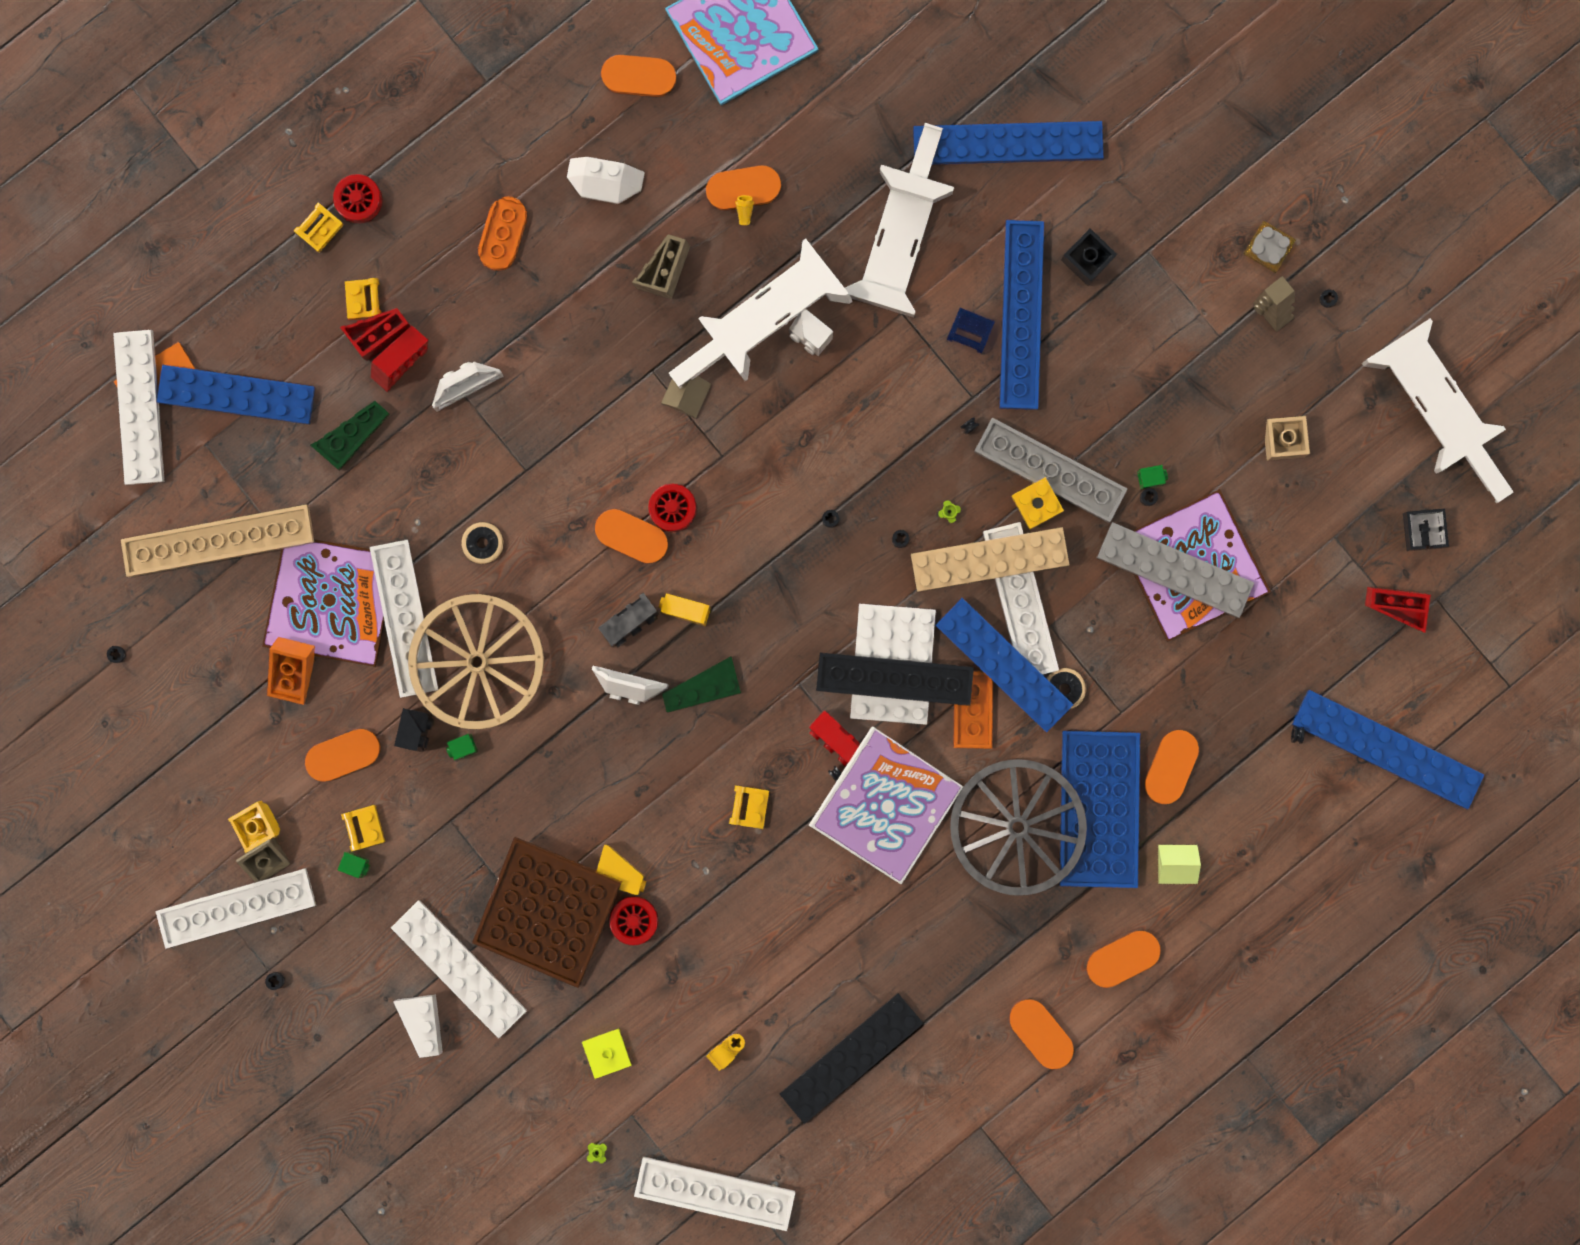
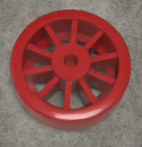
[333,174,383,224]
[648,483,697,532]
[609,896,659,946]

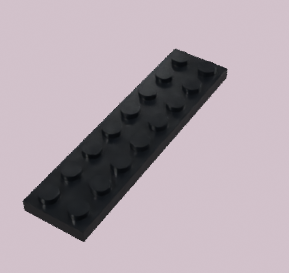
[816,652,974,706]
[779,993,923,1124]

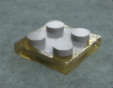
[1243,220,1296,273]

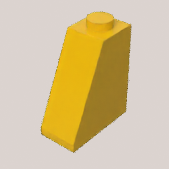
[658,594,711,627]
[597,844,647,895]

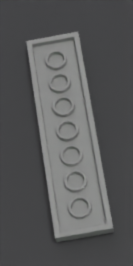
[974,418,1127,523]
[1097,522,1254,618]

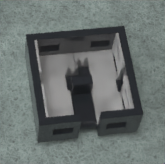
[1403,509,1449,551]

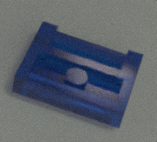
[947,308,995,354]

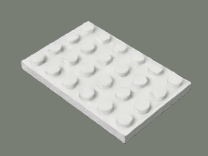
[850,604,936,725]

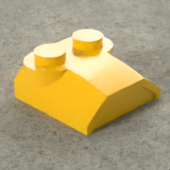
[228,801,280,853]

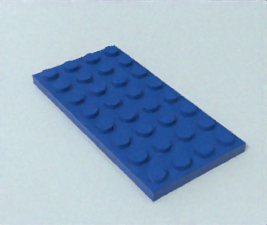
[1059,731,1140,888]

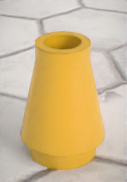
[735,195,754,225]

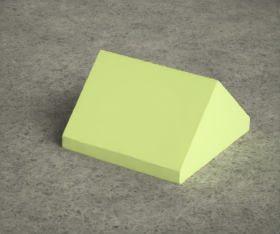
[1158,845,1201,884]

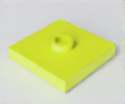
[582,1028,632,1079]

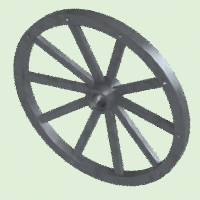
[950,759,1087,895]

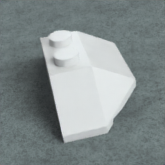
[567,157,645,204]
[432,362,504,412]
[592,666,669,705]

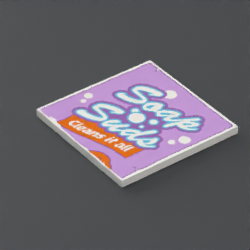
[809,726,963,884]

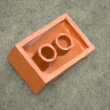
[267,637,315,705]

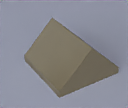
[661,376,711,419]
[236,839,290,883]

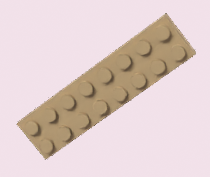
[911,527,1069,592]

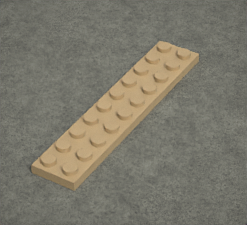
[121,505,315,577]

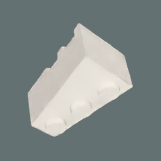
[393,994,443,1058]

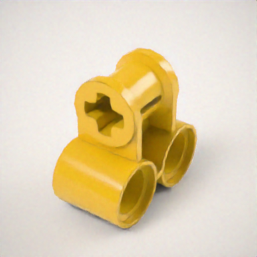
[706,1034,745,1071]

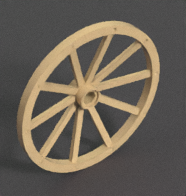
[408,594,544,729]

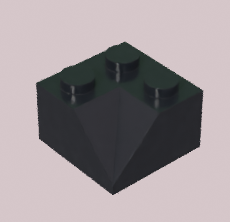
[1061,228,1117,286]
[394,708,434,752]

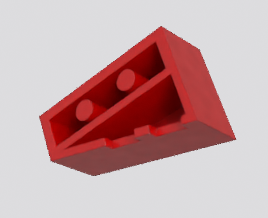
[340,308,411,362]
[371,325,428,392]
[1365,587,1431,633]
[809,710,860,767]

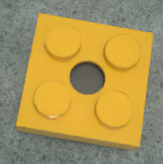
[1011,477,1064,530]

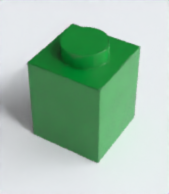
[1137,465,1168,490]
[446,734,478,761]
[338,852,370,878]

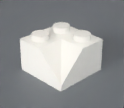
[789,309,833,356]

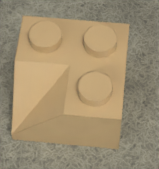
[1265,416,1310,461]

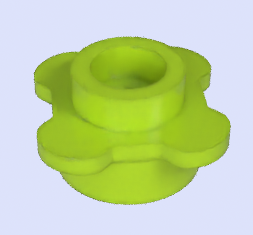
[938,501,961,523]
[587,1143,607,1163]

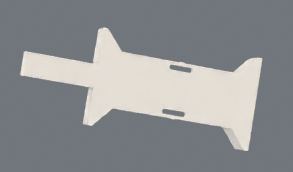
[845,123,954,318]
[669,239,853,389]
[1362,318,1513,503]

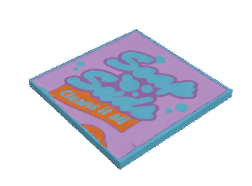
[665,0,819,106]

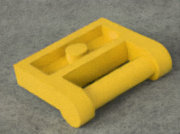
[293,203,344,253]
[345,278,382,320]
[729,786,769,829]
[341,805,385,852]

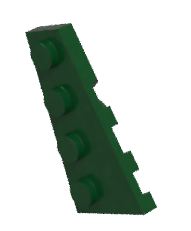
[310,401,390,471]
[662,656,741,713]

